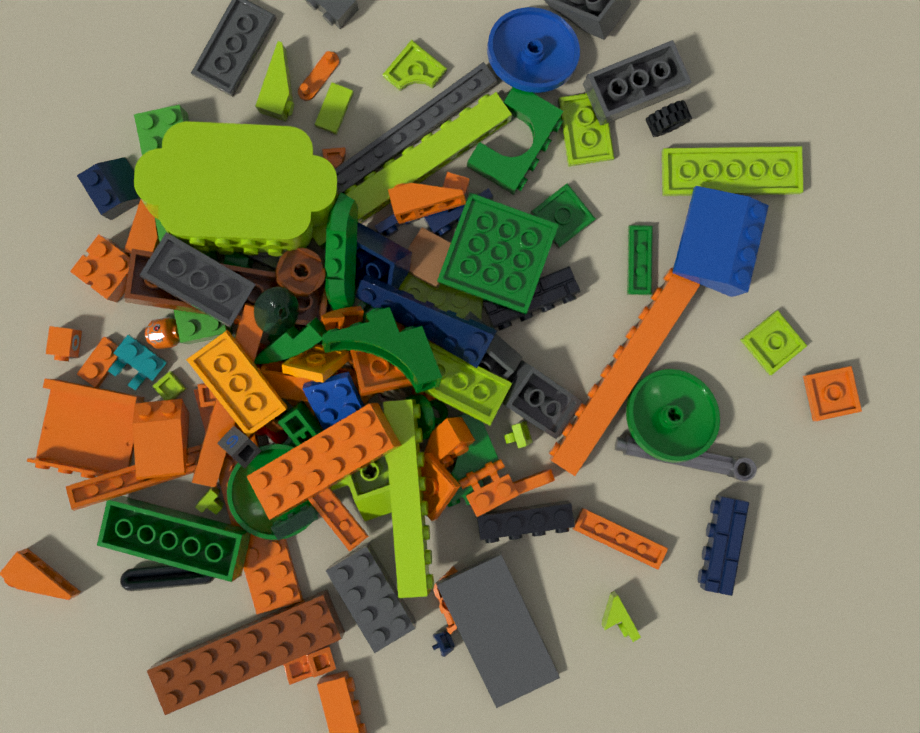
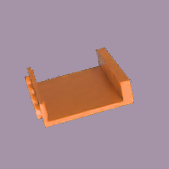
[27,378,145,479]

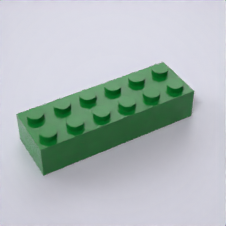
[97,496,251,582]

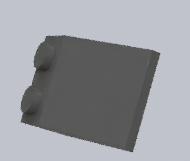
[545,0,631,40]
[502,360,582,439]

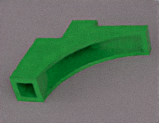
[322,307,442,393]
[426,413,499,517]

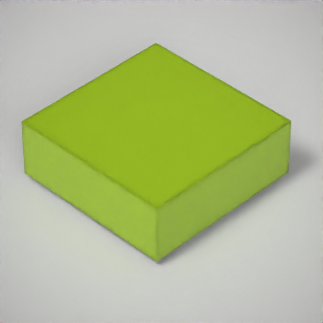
[153,371,187,400]

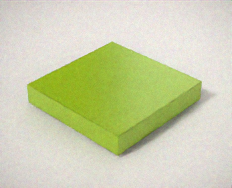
[740,310,807,375]

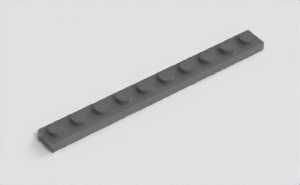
[335,62,497,195]

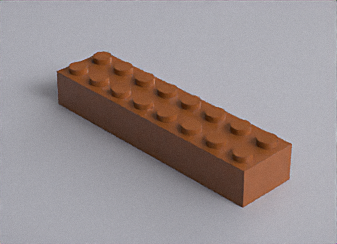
[124,249,327,329]
[147,590,345,715]

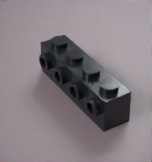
[477,500,575,543]

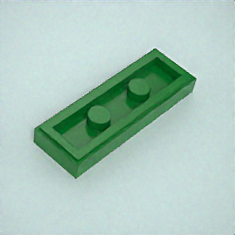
[627,225,653,295]

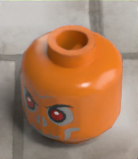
[145,317,180,349]

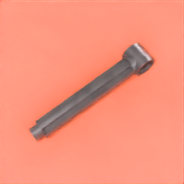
[615,435,757,481]

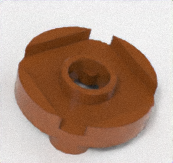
[276,248,325,297]

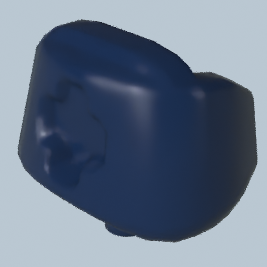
[432,630,454,657]

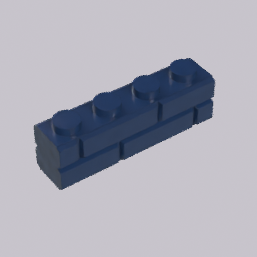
[697,495,749,596]

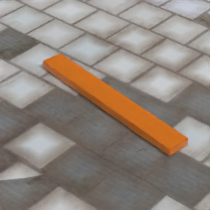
[192,303,269,488]

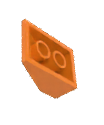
[132,399,190,480]

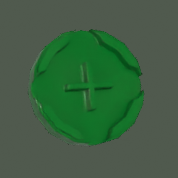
[405,393,448,440]

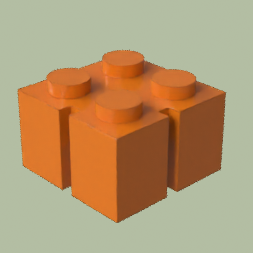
[70,234,131,303]

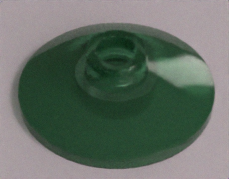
[254,287,299,335]

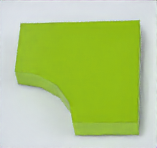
[382,40,447,91]

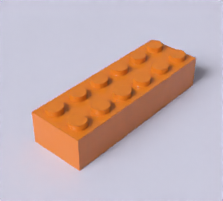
[247,403,402,520]

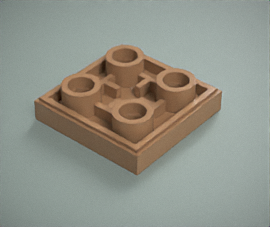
[408,227,451,289]

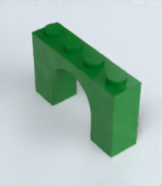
[467,87,564,195]

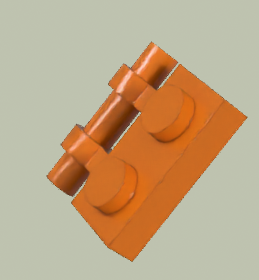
[459,459,519,517]

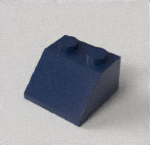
[77,157,140,220]

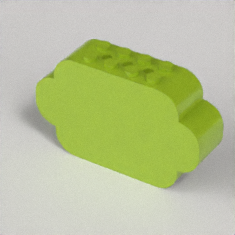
[134,121,338,256]

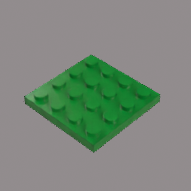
[437,192,559,314]

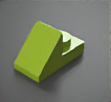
[601,591,641,642]

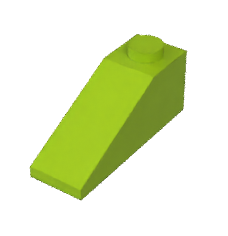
[255,41,294,122]

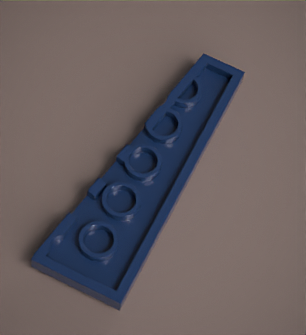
[355,275,497,368]

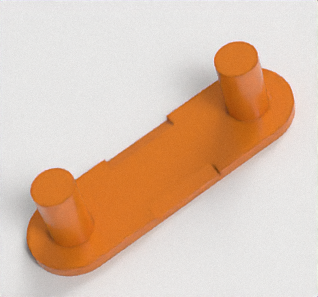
[298,51,339,101]

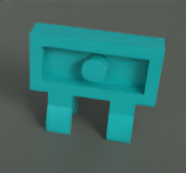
[108,334,168,391]

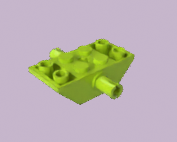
[330,454,392,522]

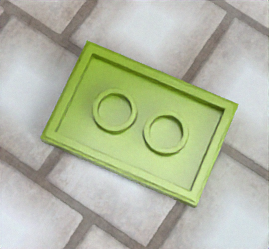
[558,94,614,167]

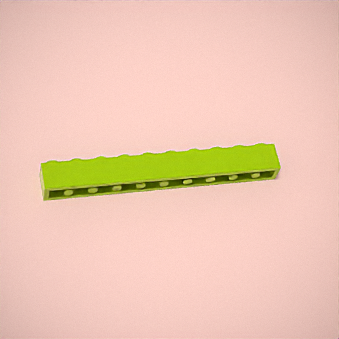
[313,92,512,250]

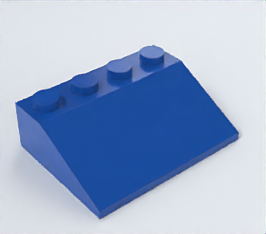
[672,186,769,297]

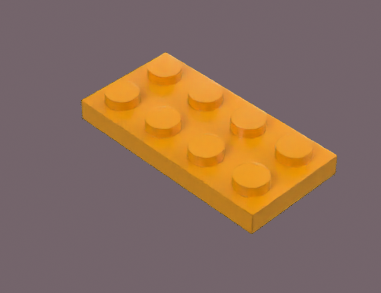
[186,330,288,437]

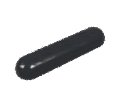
[120,565,215,591]

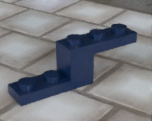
[375,188,493,237]

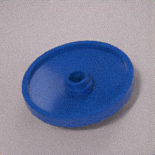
[487,7,580,93]

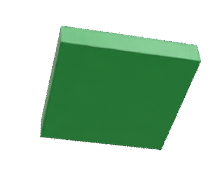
[531,183,596,248]

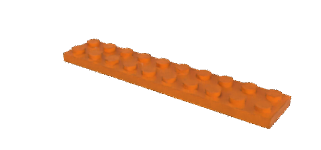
[194,389,303,614]

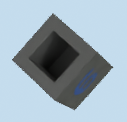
[217,426,262,468]

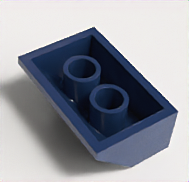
[355,222,412,289]

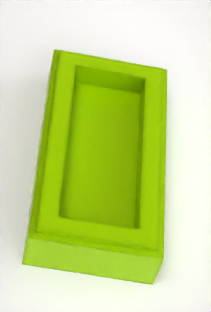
[314,82,354,135]

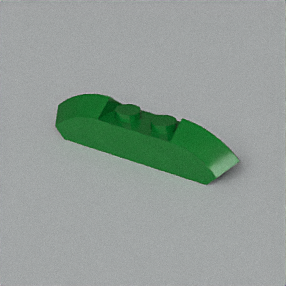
[325,192,358,310]

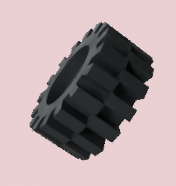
[646,100,692,137]

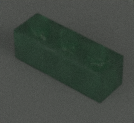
[271,503,319,541]

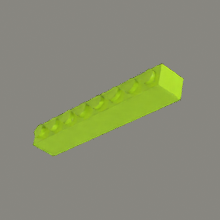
[383,399,434,598]

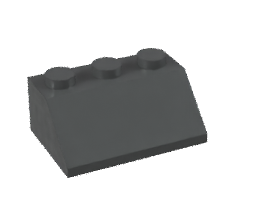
[439,311,523,380]

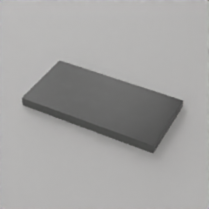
[436,552,560,708]

